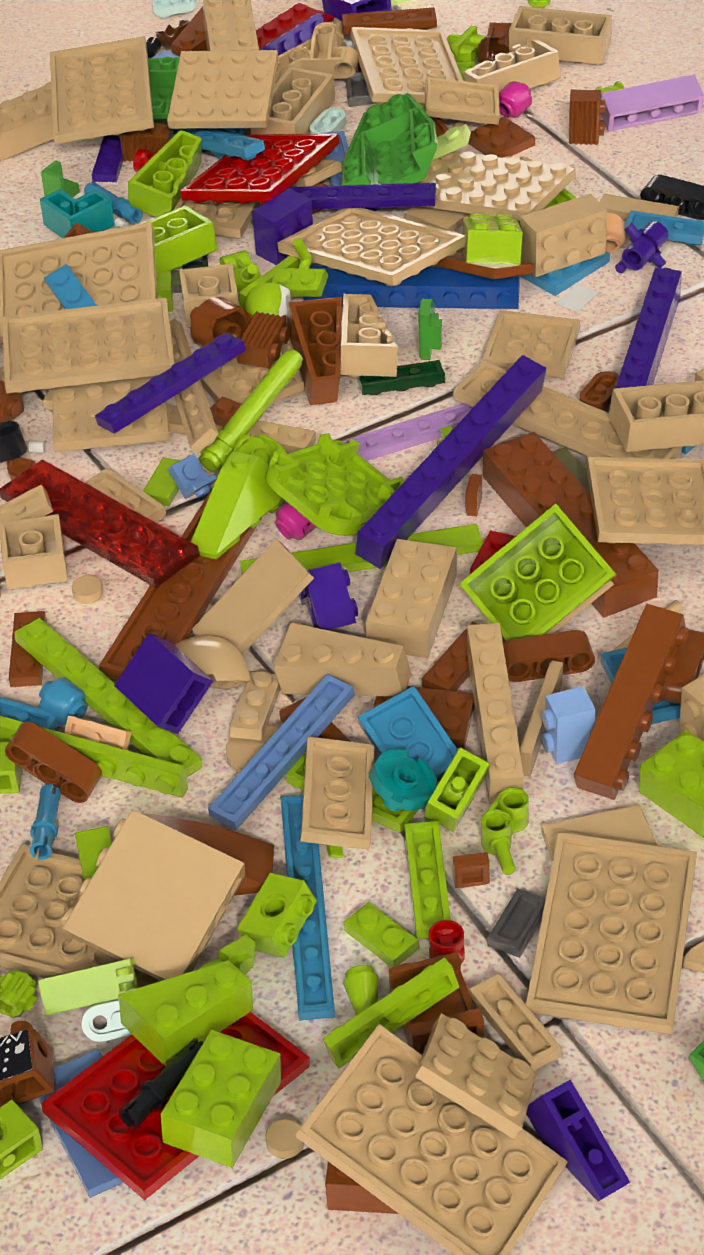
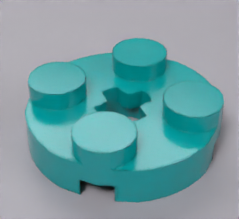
[368,749,437,811]

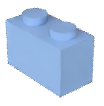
[541,686,595,764]

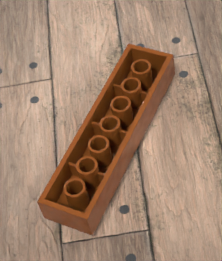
[483,432,659,618]

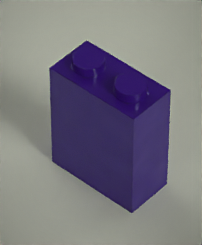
[322,0,392,20]
[114,633,213,734]

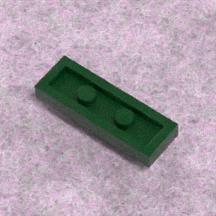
[358,360,445,395]

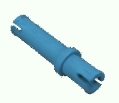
[84,181,143,225]
[30,784,61,860]

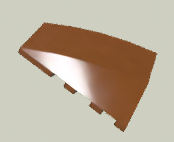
[141,813,274,896]

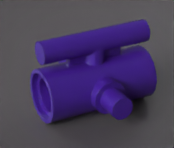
[615,222,669,274]

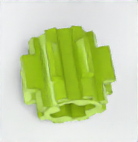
[0,969,38,1018]

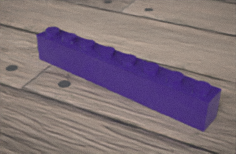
[615,267,682,389]

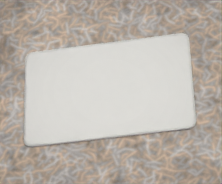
[556,284,599,312]

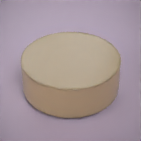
[72,575,103,604]
[266,1119,304,1159]

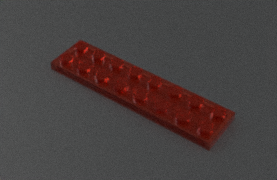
[0,459,200,588]

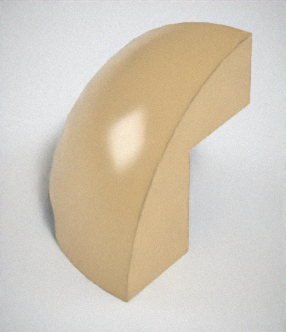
[174,635,251,690]

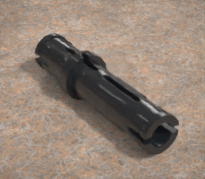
[119,1039,204,1129]

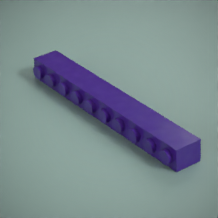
[355,355,547,569]

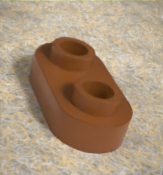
[580,371,619,411]

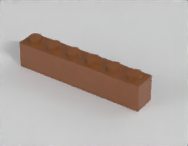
[573,603,689,800]

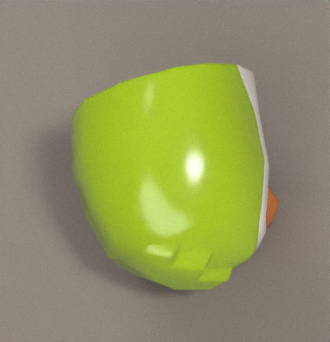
[244,283,291,324]

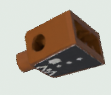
[0,1021,55,1107]

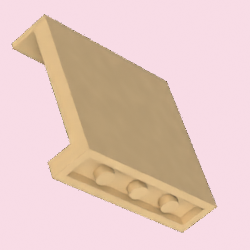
[61,809,245,981]

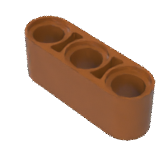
[662,629,704,705]
[503,630,595,682]
[5,722,102,803]

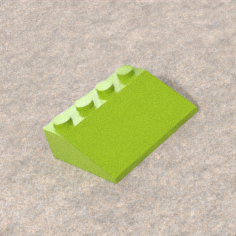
[459,504,616,641]

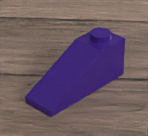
[526,1079,631,1201]

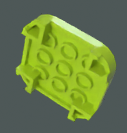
[265,433,405,536]

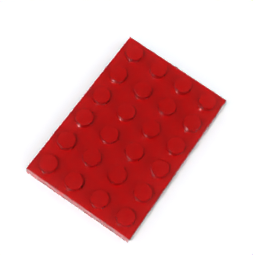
[180,134,340,204]
[41,1012,310,1201]

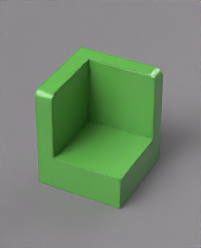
[41,160,80,197]

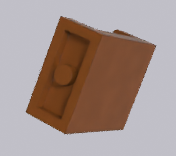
[389,953,484,1055]

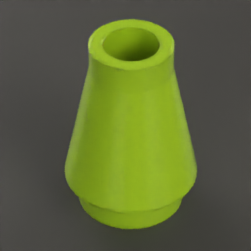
[343,965,379,1016]

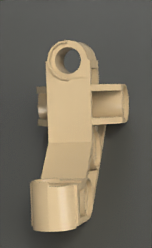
[274,22,359,85]

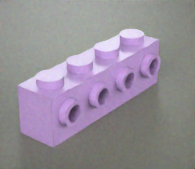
[600,74,704,132]

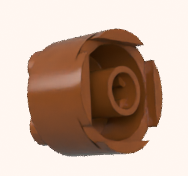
[190,296,252,348]

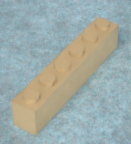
[467,623,524,804]

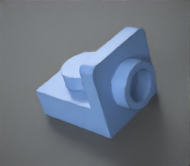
[167,454,217,499]

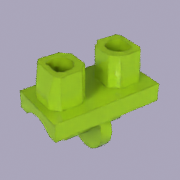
[447,25,487,62]

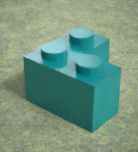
[40,189,115,238]

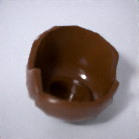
[156,20,189,49]
[477,36,510,64]

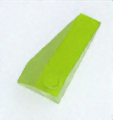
[188,451,284,559]

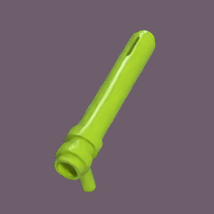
[199,349,303,473]

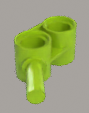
[219,250,261,293]
[481,787,529,875]

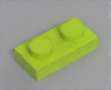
[343,902,419,967]

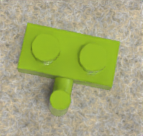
[272,238,329,297]

